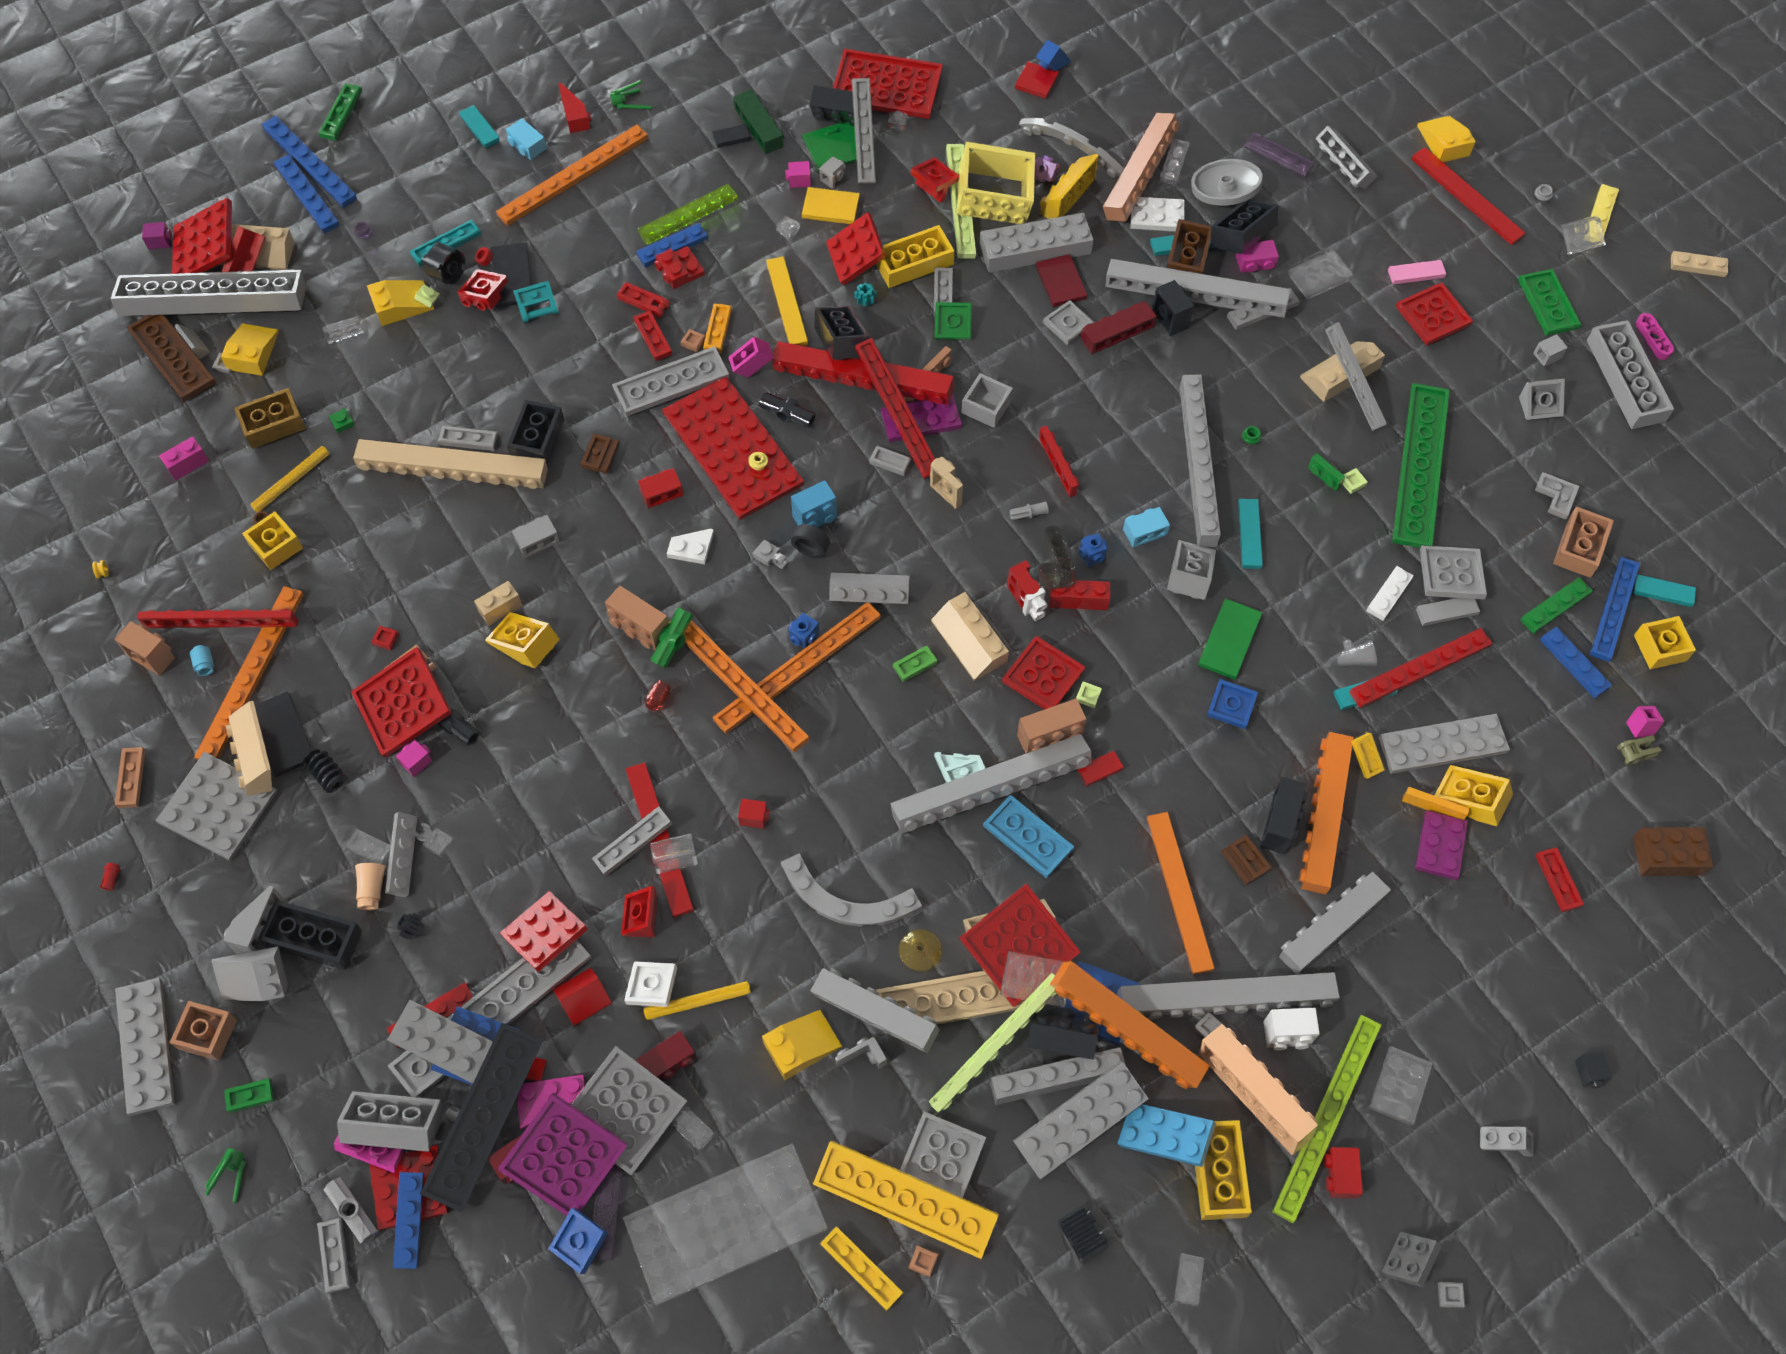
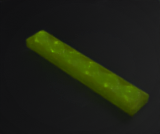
[637,184,737,245]

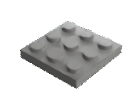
[1420,545,1487,599]
[900,1112,986,1198]

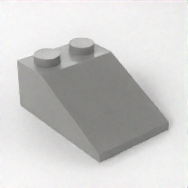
[1167,540,1216,600]
[223,886,286,954]
[211,947,289,1001]

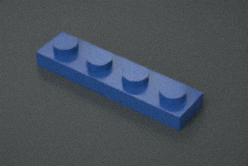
[636,223,708,268]
[1540,627,1612,699]
[393,1172,424,1269]

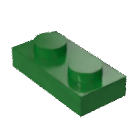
[1308,453,1345,491]
[224,1078,274,1113]

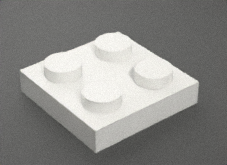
[624,962,677,1007]

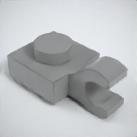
[752,540,787,569]

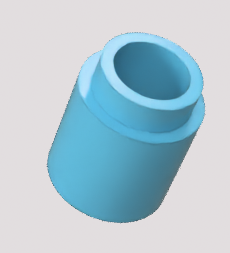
[190,645,215,676]

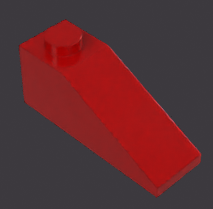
[558,83,592,133]

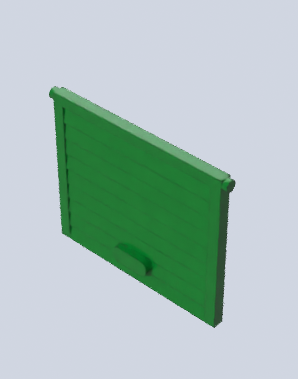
[802,122,876,172]

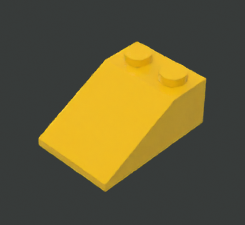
[1417,116,1476,162]
[367,280,434,326]
[221,323,279,376]
[485,612,560,668]
[1434,765,1513,826]
[762,1010,842,1080]

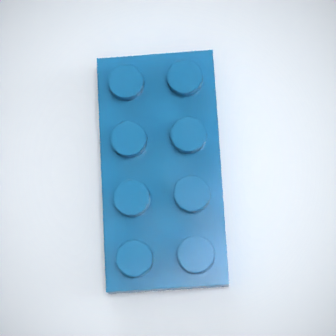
[983,795,1074,879]
[1117,1104,1216,1167]

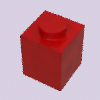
[738,799,770,829]

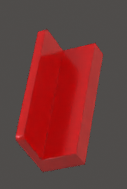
[222,226,266,272]

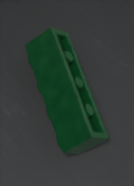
[733,89,785,155]

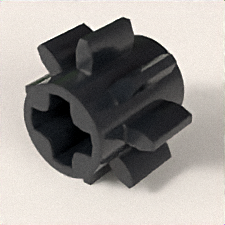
[397,912,424,940]

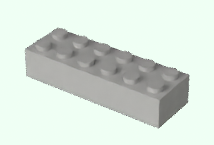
[980,213,1093,273]
[1587,320,1674,429]

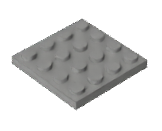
[156,752,277,861]
[571,1046,687,1175]

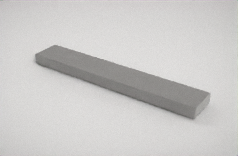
[852,78,876,184]
[1325,322,1387,431]

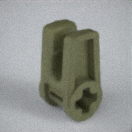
[1617,735,1662,766]

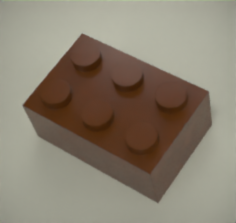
[1166,219,1211,274]
[1633,827,1713,876]

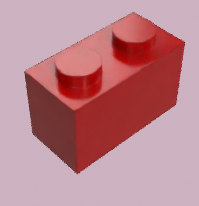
[638,468,684,509]
[1324,1147,1363,1199]

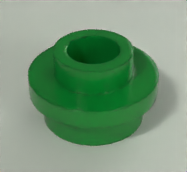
[1242,426,1261,444]

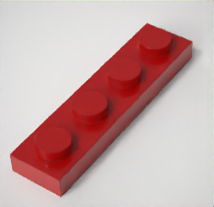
[1039,426,1079,497]
[387,982,473,1049]

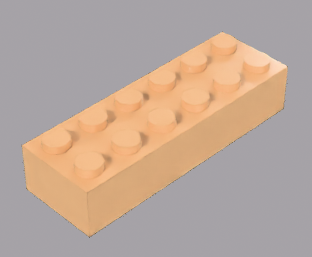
[1199,1024,1318,1156]

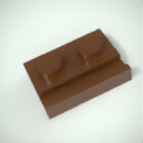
[580,433,620,474]
[1221,834,1272,885]

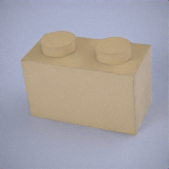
[474,581,522,626]

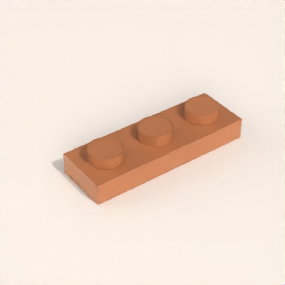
[115,747,146,808]

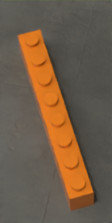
[1299,732,1353,895]
[1050,961,1210,1089]

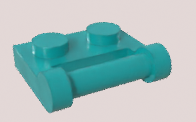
[513,281,559,323]

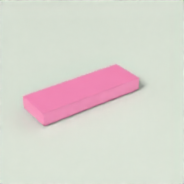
[1388,260,1446,285]

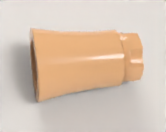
[355,863,386,911]

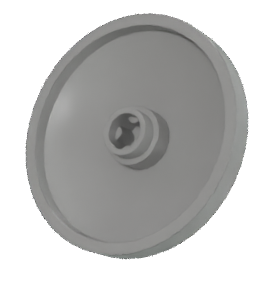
[1191,159,1263,206]

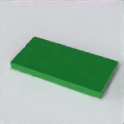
[1518,269,1581,336]
[1198,598,1262,680]

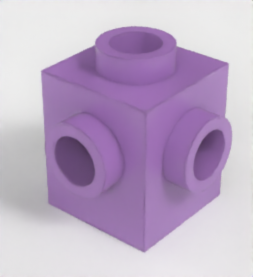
[1034,155,1061,182]

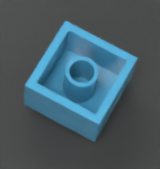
[791,480,837,528]

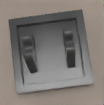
[1382,1232,1442,1288]

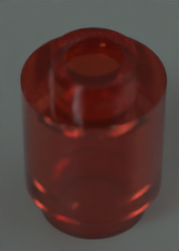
[643,680,671,711]

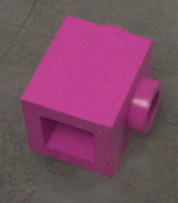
[785,161,811,188]
[1626,706,1664,738]
[396,740,432,777]

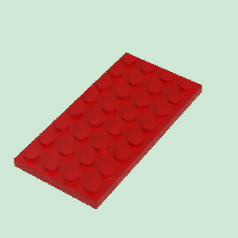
[662,377,804,520]

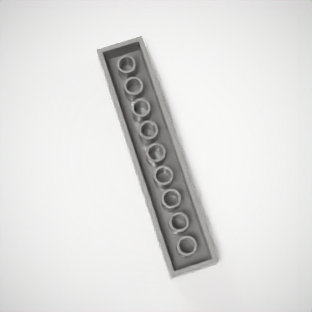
[111,270,307,316]

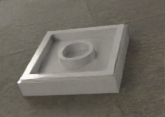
[1043,300,1095,345]

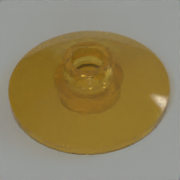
[899,929,942,971]

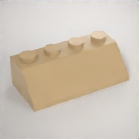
[218,224,295,270]
[1300,341,1385,402]
[931,592,1009,681]
[226,701,272,796]

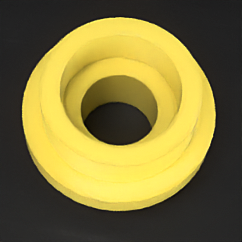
[749,452,768,471]

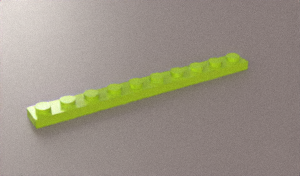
[1272,1015,1381,1223]

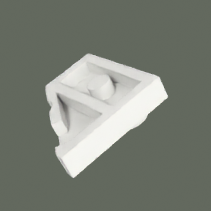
[667,529,714,564]

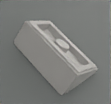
[175,324,210,359]

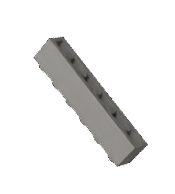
[1279,872,1391,975]
[810,968,940,1054]
[990,1047,1126,1105]

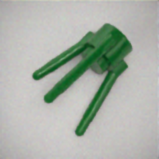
[610,80,652,109]
[205,1148,247,1203]

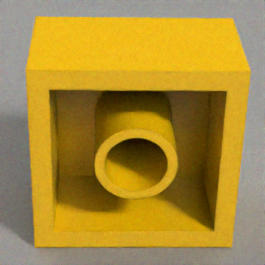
[242,511,303,570]
[1634,616,1696,670]

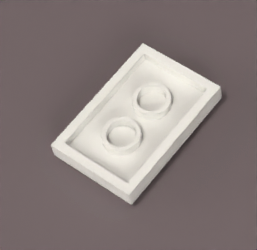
[1130,197,1184,231]

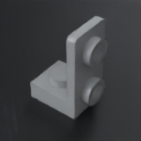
[835,1037,887,1069]
[1480,1127,1533,1157]

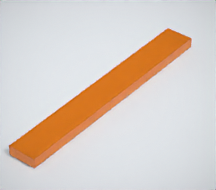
[1147,812,1215,975]

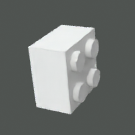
[1263,1008,1319,1050]

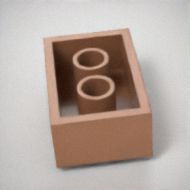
[1553,507,1614,578]
[605,586,669,650]
[1017,698,1086,754]

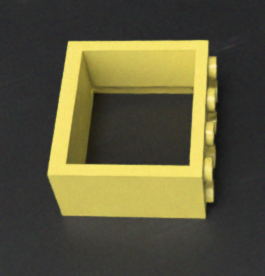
[957,142,1035,224]

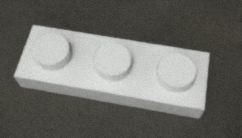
[1366,566,1414,621]

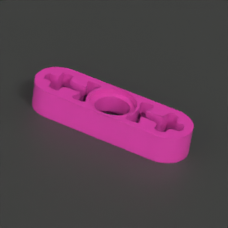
[1636,313,1674,360]

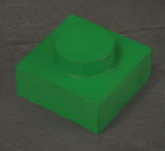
[329,408,355,433]

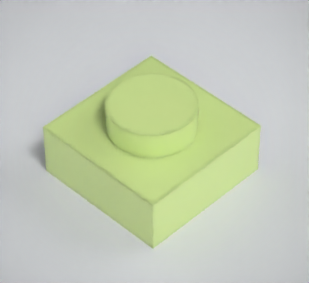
[414,284,440,308]
[1343,468,1367,494]
[1076,682,1102,708]

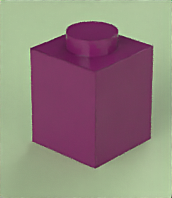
[142,222,173,249]

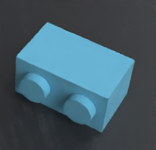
[506,118,547,160]
[1123,507,1170,548]

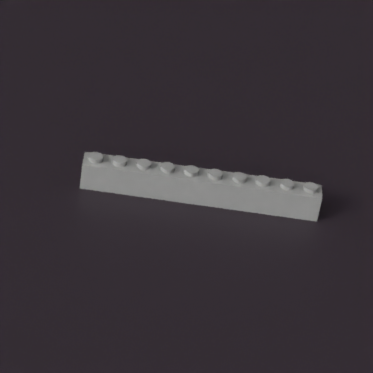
[1106,259,1290,318]
[1180,375,1220,547]
[890,734,1092,834]
[1117,972,1339,1019]

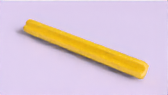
[251,446,329,512]
[644,981,751,1020]

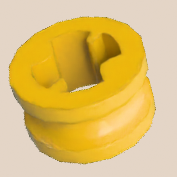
[92,560,109,579]

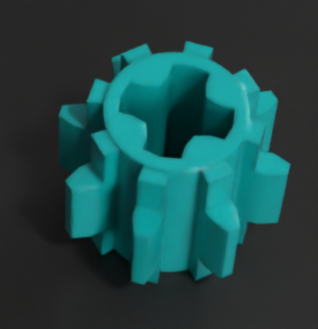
[854,282,877,307]

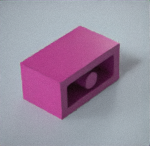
[1236,240,1279,273]
[729,337,774,378]
[159,436,209,481]

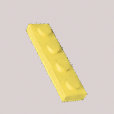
[1583,184,1619,244]

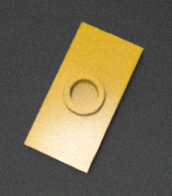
[1351,733,1385,779]

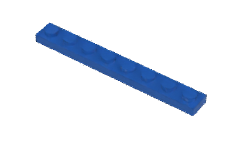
[261,116,357,208]

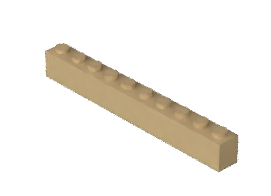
[353,439,548,489]

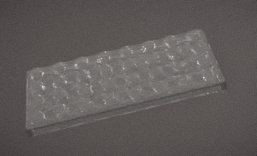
[623,1143,828,1306]

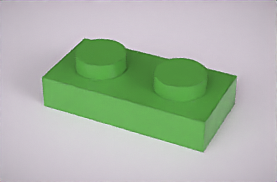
[893,645,937,682]

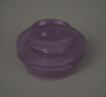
[354,222,372,239]

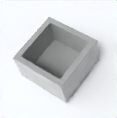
[961,373,1013,428]

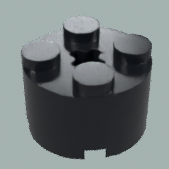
[422,242,465,285]

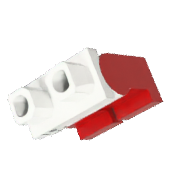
[1007,560,1047,621]

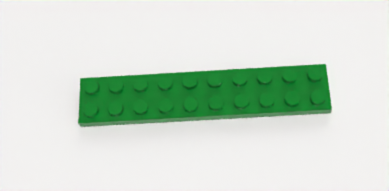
[1392,383,1450,548]

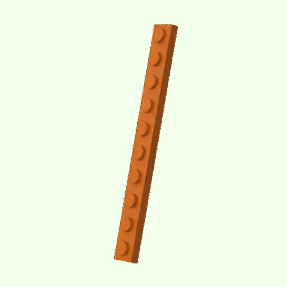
[496,124,648,226]
[194,586,304,761]
[713,602,881,734]
[668,620,810,752]

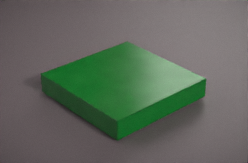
[934,302,972,340]

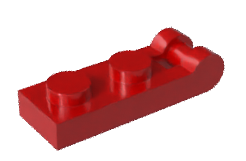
[617,282,670,318]

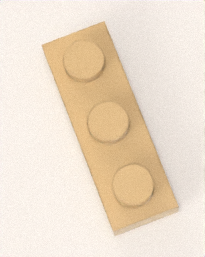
[1671,251,1728,277]

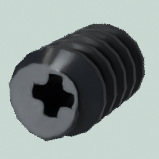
[303,749,347,793]

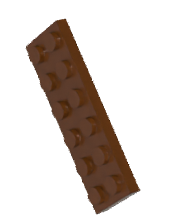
[126,315,216,402]

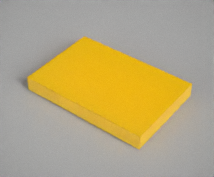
[802,187,860,224]

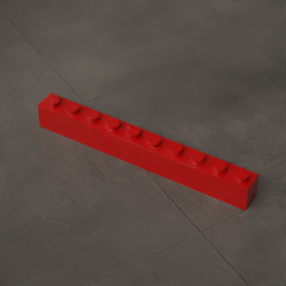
[771,341,955,405]

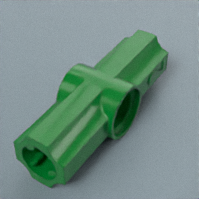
[650,607,694,668]

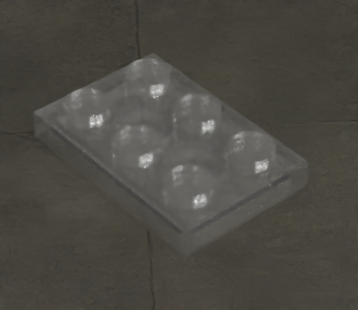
[1288,250,1353,299]
[1000,951,1067,1007]
[1369,1046,1433,1126]

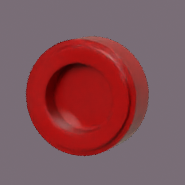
[475,247,493,266]

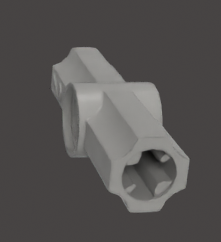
[323,1177,379,1245]

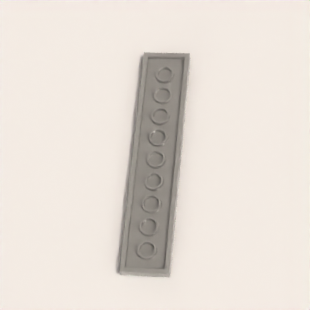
[388,940,591,1098]

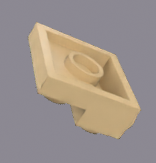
[930,457,963,509]

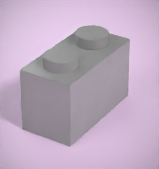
[512,515,560,558]

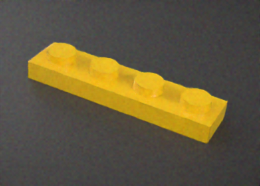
[820,1226,903,1311]

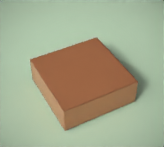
[681,329,706,352]
[908,1246,938,1278]

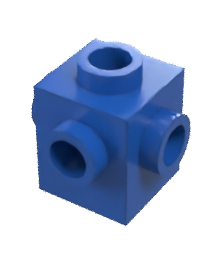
[1079,533,1108,567]
[788,612,819,648]

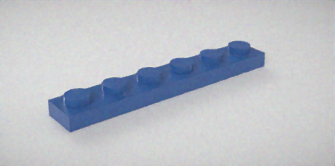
[273,154,340,234]
[1590,557,1640,662]

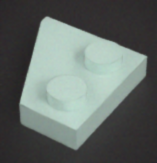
[934,752,985,783]

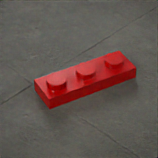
[633,311,672,361]
[1535,847,1584,913]

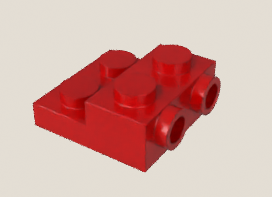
[654,246,705,290]
[458,269,508,311]

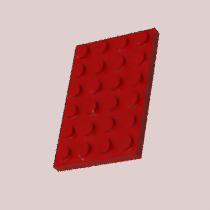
[833,49,943,119]

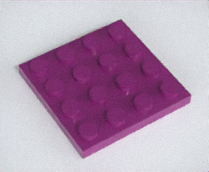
[498,1092,628,1216]

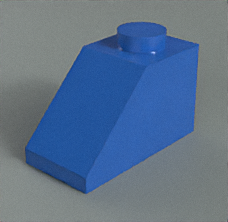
[1036,40,1071,71]

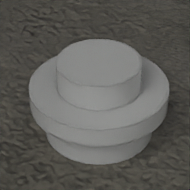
[1535,184,1553,201]

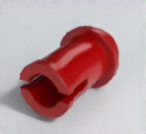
[100,863,121,891]

